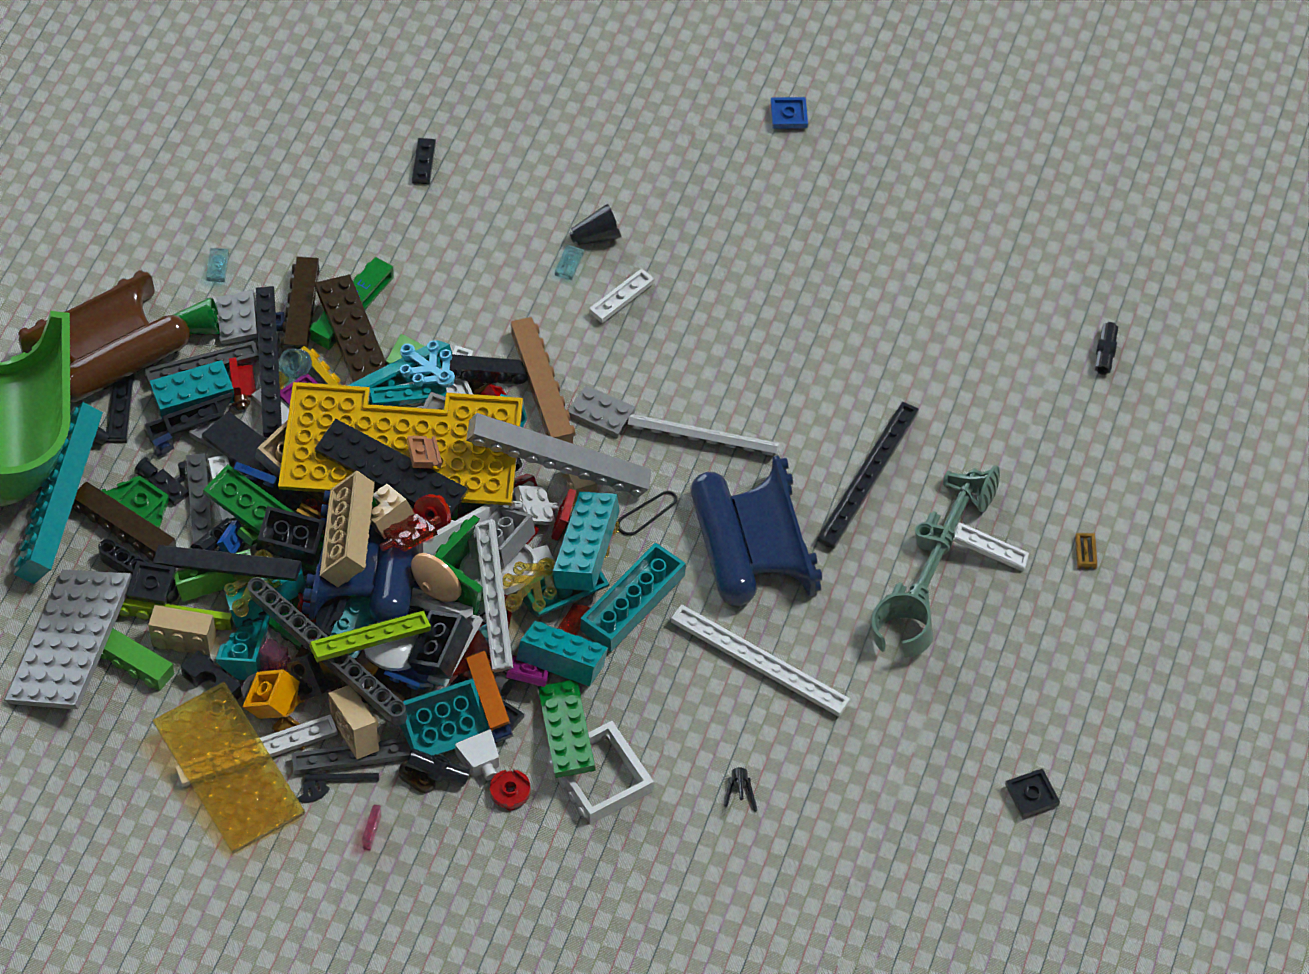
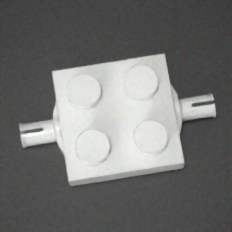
[509,486,558,525]

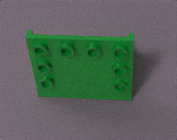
[434,515,483,616]

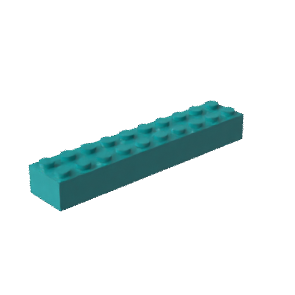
[14,402,103,584]

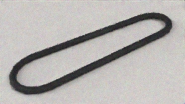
[617,491,678,535]

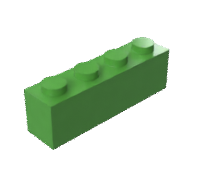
[175,549,252,602]
[100,628,175,691]

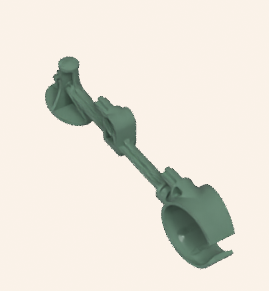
[872,465,1000,658]

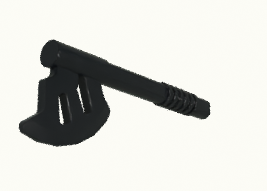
[297,772,379,803]

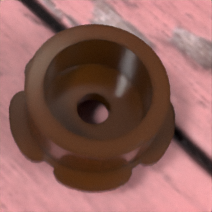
[232,395,250,410]

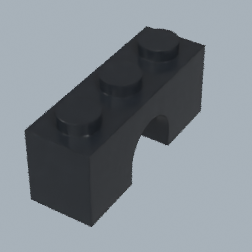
[181,651,242,711]

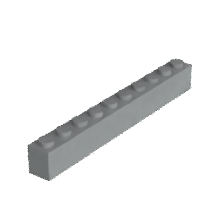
[466,413,651,496]

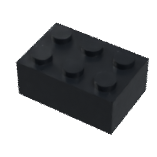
[256,506,325,565]
[407,610,473,679]

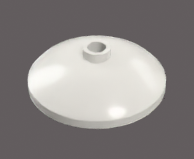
[364,634,419,671]

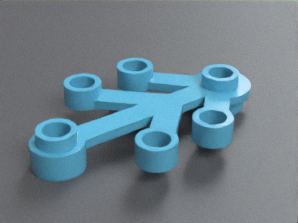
[400,340,455,388]

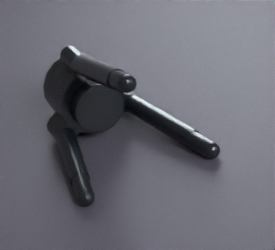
[724,767,757,812]

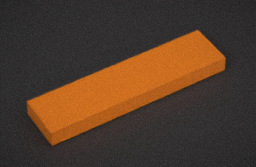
[466,651,510,730]

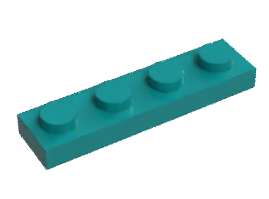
[370,383,447,406]

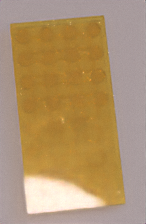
[153,682,305,854]

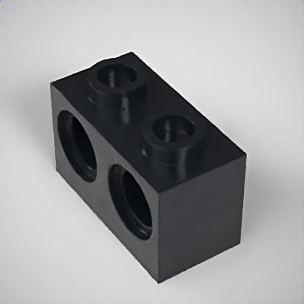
[286,653,329,701]

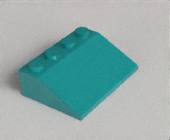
[395,679,490,755]

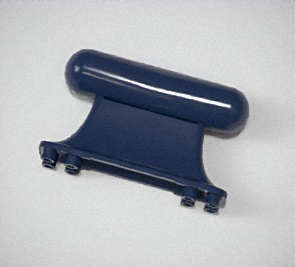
[690,455,822,606]
[301,490,423,623]

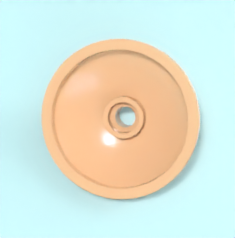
[411,553,461,602]

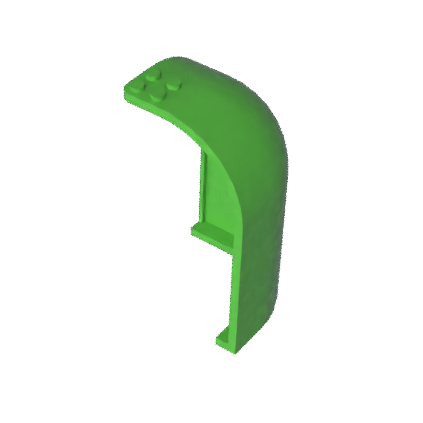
[0,311,70,508]

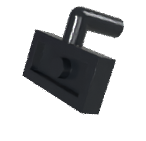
[148,462,189,506]

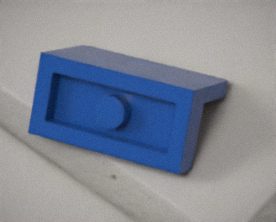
[217,520,243,553]

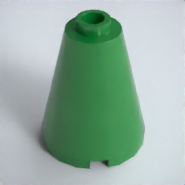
[173,298,220,334]

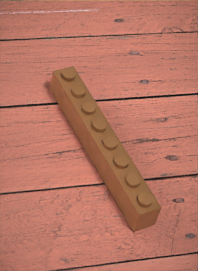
[511,317,576,444]

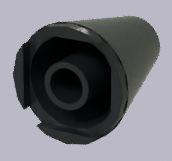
[569,204,622,245]

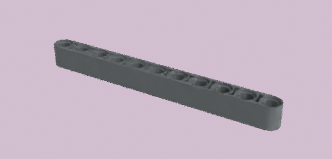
[248,577,407,726]

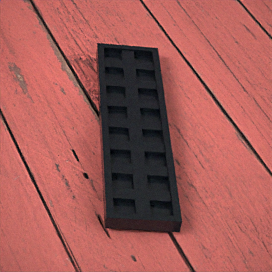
[315,419,468,517]

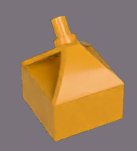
[243,669,304,719]

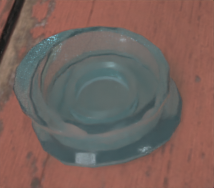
[279,349,312,379]

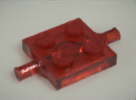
[380,513,442,552]

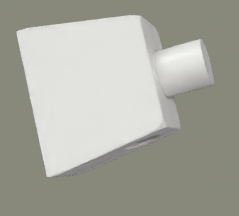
[455,730,499,781]

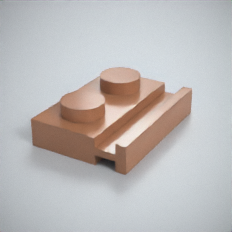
[407,436,442,468]

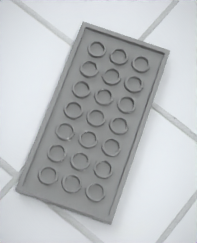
[5,569,132,709]

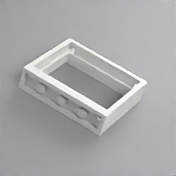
[548,721,654,824]

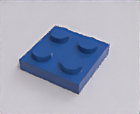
[770,97,808,129]

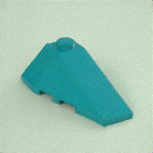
[216,612,270,680]

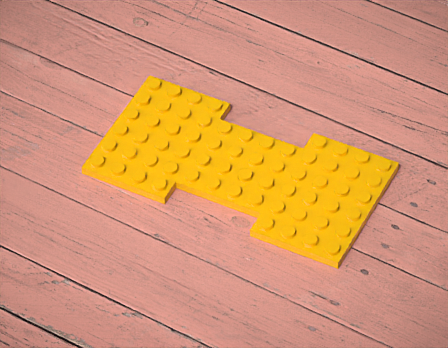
[278,382,523,506]

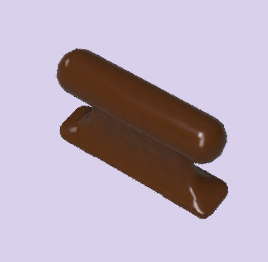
[18,270,190,403]

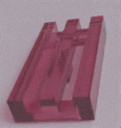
[362,804,382,851]

